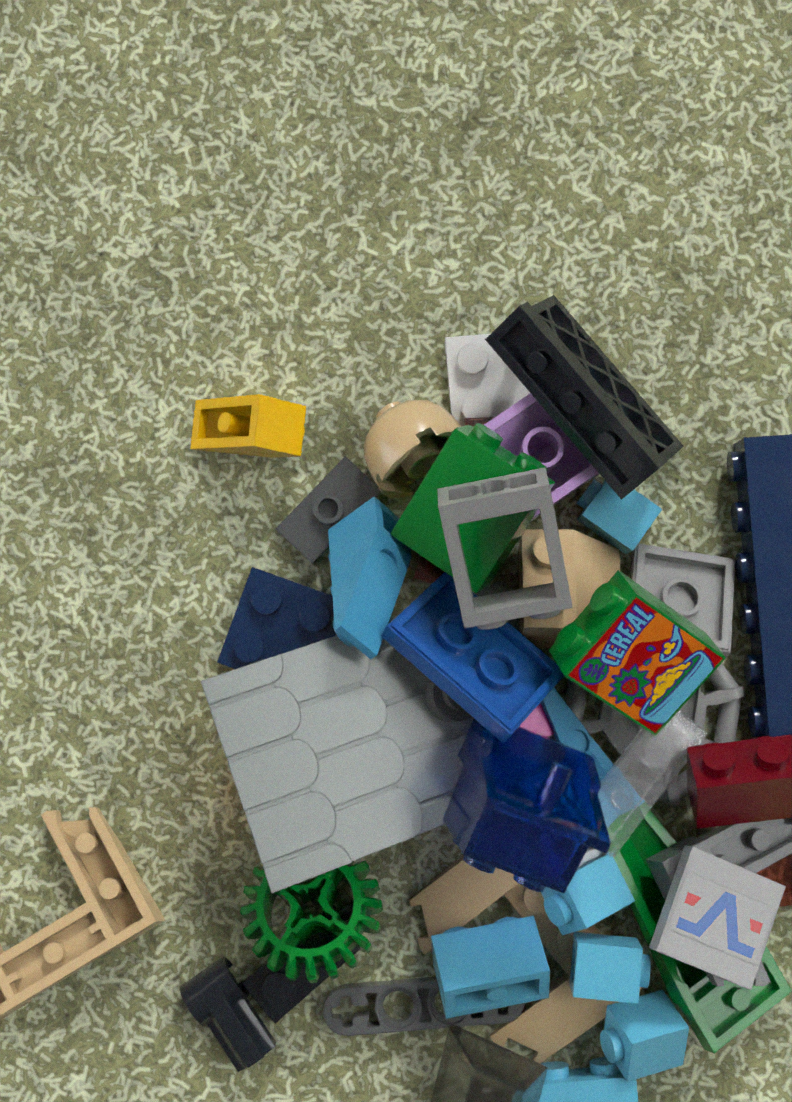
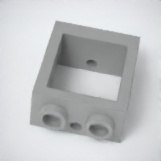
[437,468,573,629]

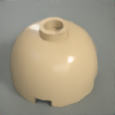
[364,400,461,498]

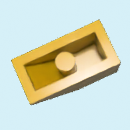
[190,394,306,458]

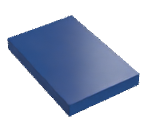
[381,572,564,744]

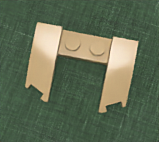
[0,807,166,1020]
[409,818,643,1064]

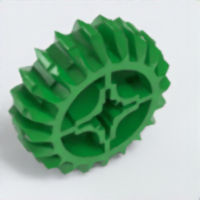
[240,861,383,983]

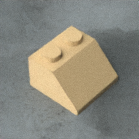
[518,529,620,648]

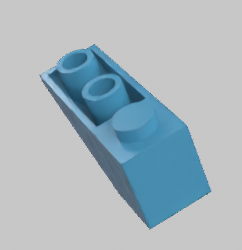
[328,496,412,660]

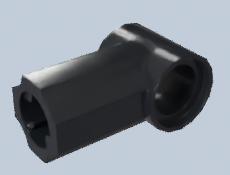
[179,957,276,1072]

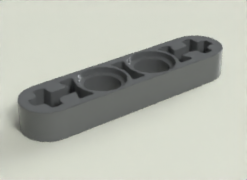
[323,977,525,1036]

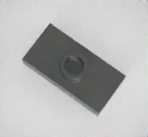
[276,456,382,564]

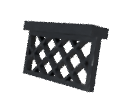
[485,295,684,500]

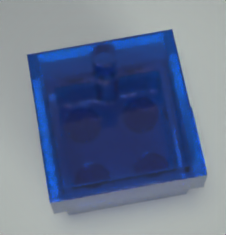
[443,719,611,893]

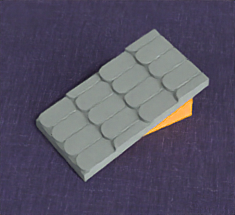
[201,580,565,893]

